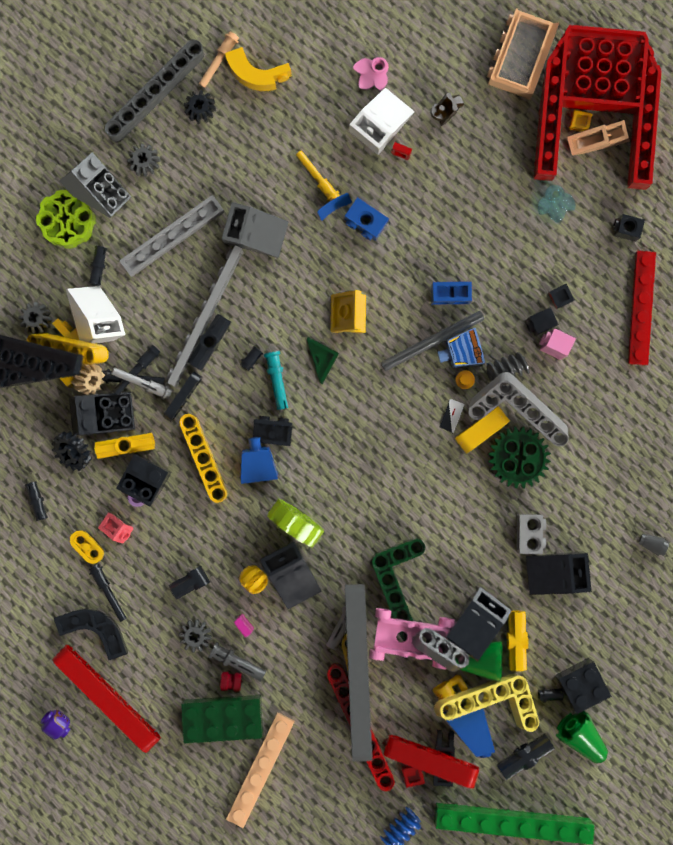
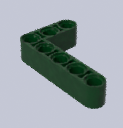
[372,538,426,641]

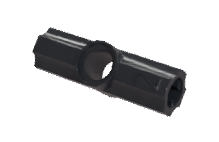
[187,314,232,371]
[497,733,555,780]

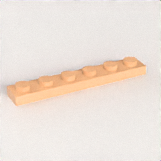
[226,712,295,828]

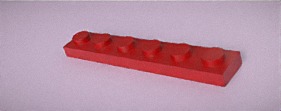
[628,251,656,366]

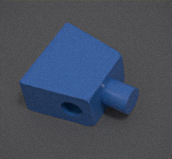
[241,437,278,484]

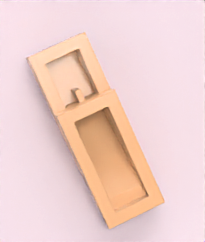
[567,120,630,156]

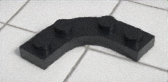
[54,609,128,660]

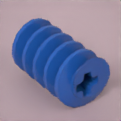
[380,807,421,845]

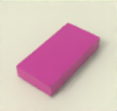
[234,613,254,637]

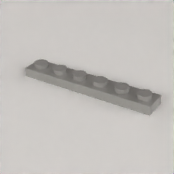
[119,195,224,277]

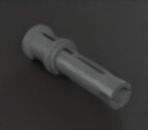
[208,642,266,682]

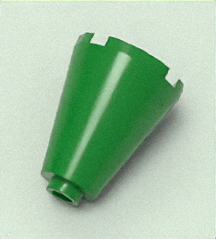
[455,641,503,681]
[556,711,608,764]

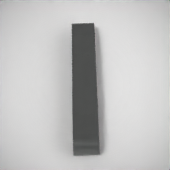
[105,39,204,142]

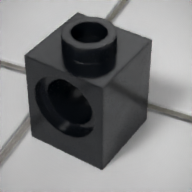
[613,214,645,242]
[526,307,559,336]

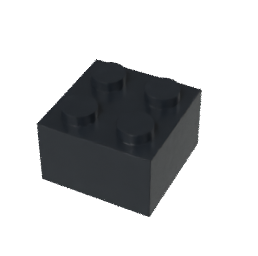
[555,658,612,714]

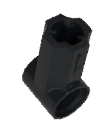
[169,566,210,600]

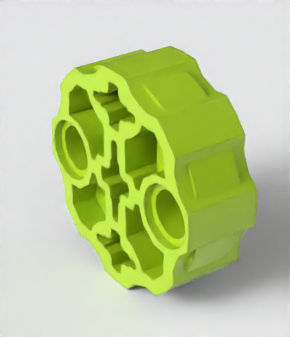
[36,190,96,249]
[267,498,324,548]

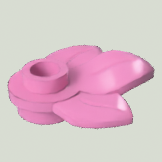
[353,57,388,91]

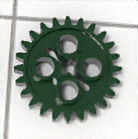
[488,427,551,489]

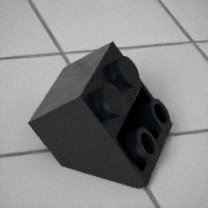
[116,454,172,507]

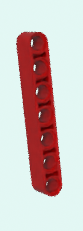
[52,644,161,753]
[327,663,395,791]

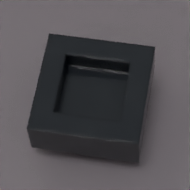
[548,283,575,310]

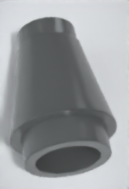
[638,534,670,556]

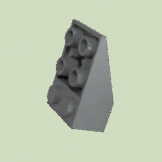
[60,152,131,218]
[222,202,289,258]

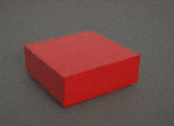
[391,142,412,160]
[401,766,425,788]

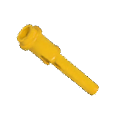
[296,150,340,202]

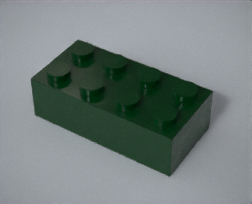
[181,695,263,744]

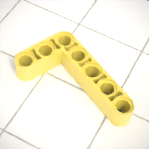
[434,674,539,732]

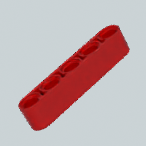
[383,735,480,789]

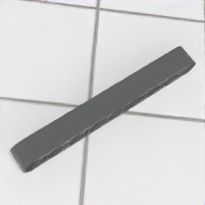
[345,584,372,762]

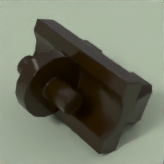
[430,93,464,126]

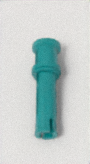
[263,351,289,410]

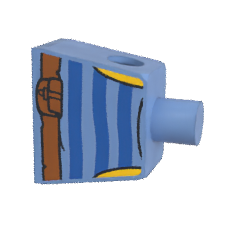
[437,328,485,368]

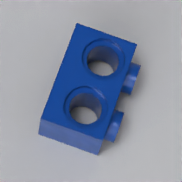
[431,282,472,305]

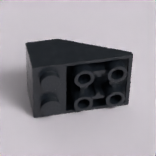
[69,392,135,436]
[260,540,322,609]
[526,551,592,595]
[446,587,512,662]

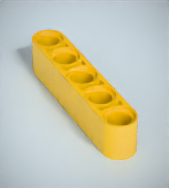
[27,333,109,365]
[179,414,228,503]

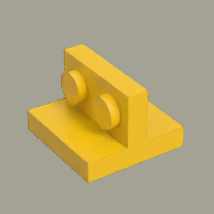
[330,290,366,333]

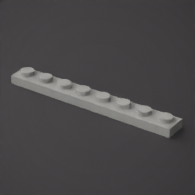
[167,245,243,388]

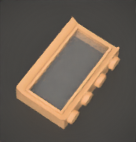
[487,8,559,100]

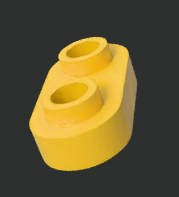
[70,530,104,564]

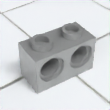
[517,514,546,554]

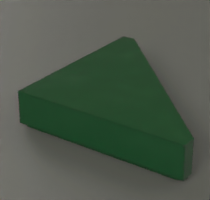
[307,337,339,385]

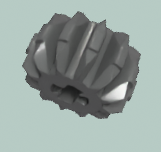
[127,143,160,177]
[18,302,53,334]
[179,619,212,653]

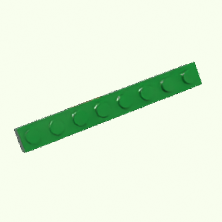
[434,803,595,845]

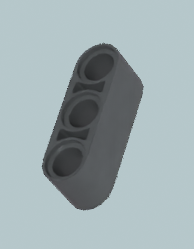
[412,628,469,672]

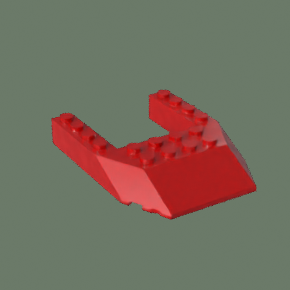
[533,25,662,190]

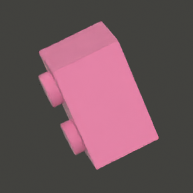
[539,328,576,360]

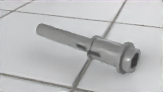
[111,367,172,400]

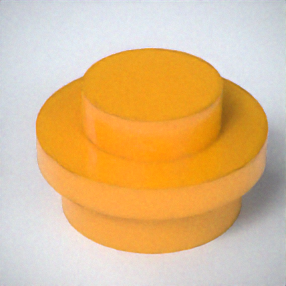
[456,370,475,389]

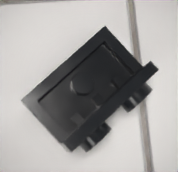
[253,416,293,446]

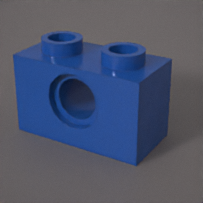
[344,197,389,241]

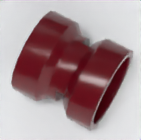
[220,671,242,693]

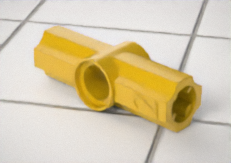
[94,433,155,459]
[506,610,528,671]

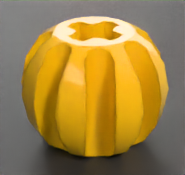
[239,565,268,594]

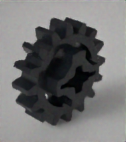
[51,431,92,471]

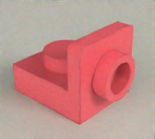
[98,512,133,544]

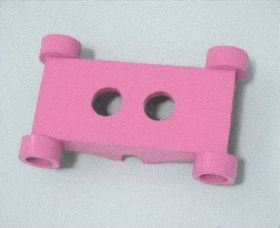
[369,608,454,669]

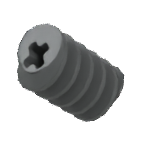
[486,352,530,382]

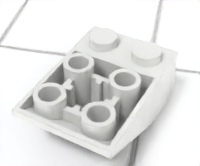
[349,88,414,155]
[66,286,125,343]

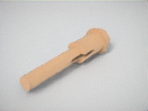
[199,31,239,88]

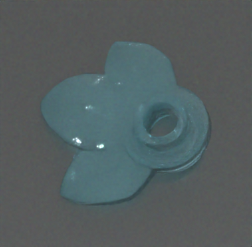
[538,185,576,223]

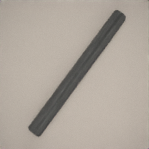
[381,311,484,371]

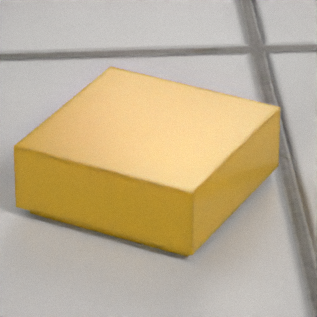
[569,109,592,132]

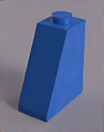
[443,707,495,758]

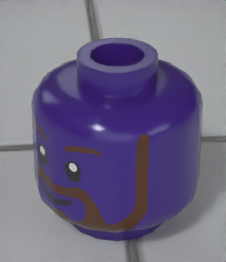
[40,710,70,740]

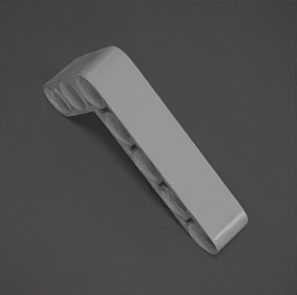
[469,372,569,446]

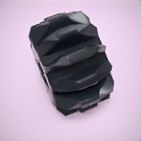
[183,90,216,124]

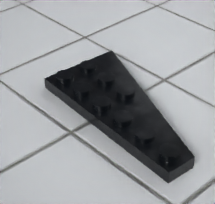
[0,335,84,389]

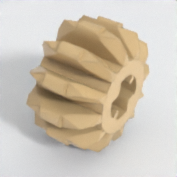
[71,363,105,395]

